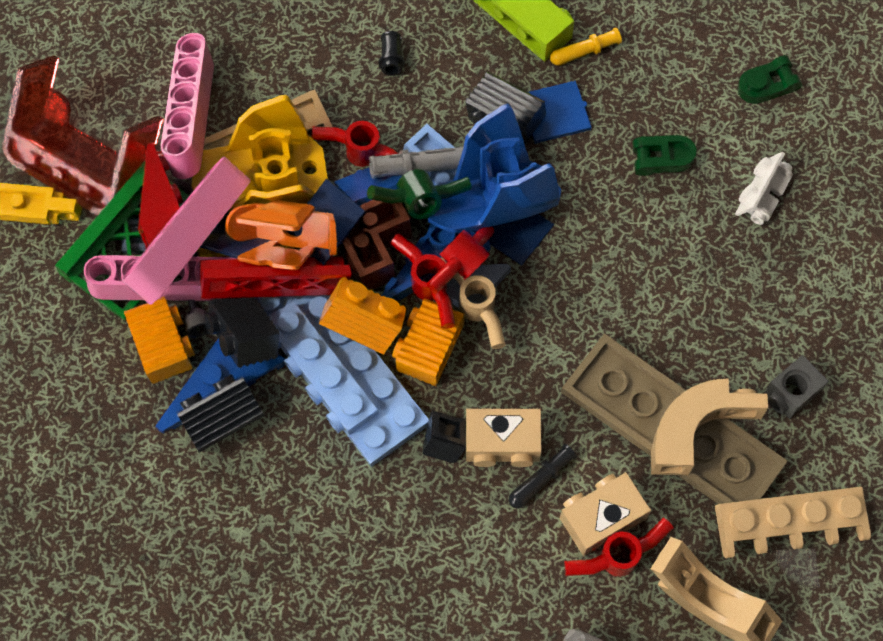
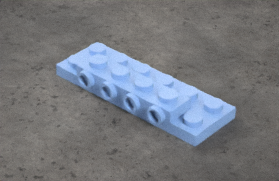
[255,295,429,467]

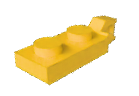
[0,183,82,225]

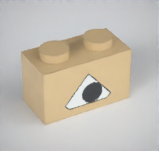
[466,409,541,467]
[560,472,651,557]

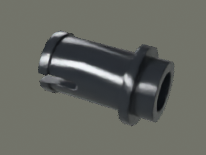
[378,31,405,76]

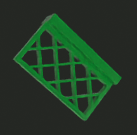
[55,161,189,321]

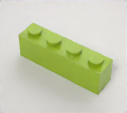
[473,0,574,62]

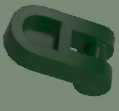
[737,55,802,104]
[632,135,697,176]

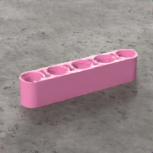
[161,33,214,179]
[122,156,251,305]
[84,255,236,301]

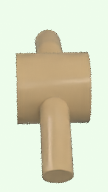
[441,258,506,349]

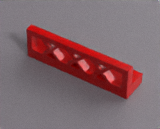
[199,257,351,299]

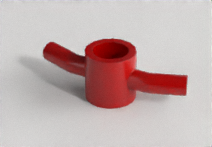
[312,121,399,167]
[426,226,494,294]
[391,233,456,329]
[564,518,674,577]

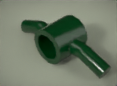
[367,169,472,219]

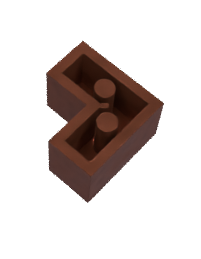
[339,200,412,290]

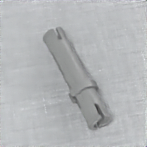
[369,146,464,179]

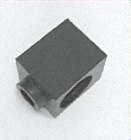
[764,355,829,419]

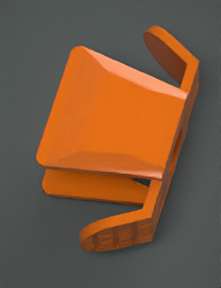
[225,200,337,270]

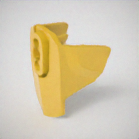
[191,95,328,211]

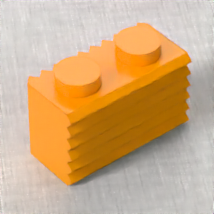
[319,277,406,355]
[124,296,195,384]
[392,298,464,386]

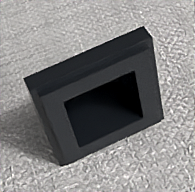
[423,410,466,463]

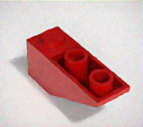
[138,142,183,249]

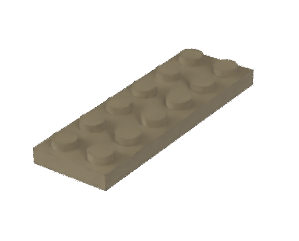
[561,334,788,504]

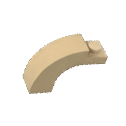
[651,379,768,475]
[650,537,782,641]

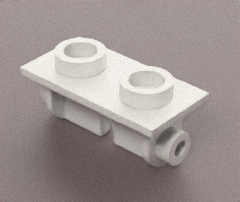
[735,152,793,225]

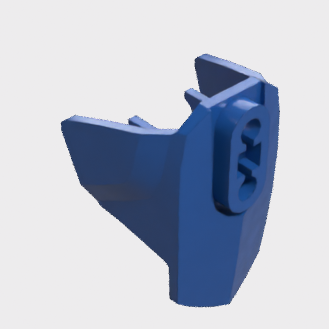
[428,104,561,233]

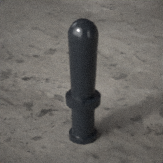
[508,444,577,509]

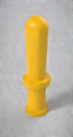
[550,28,622,66]

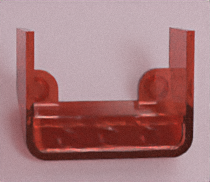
[2,55,163,215]

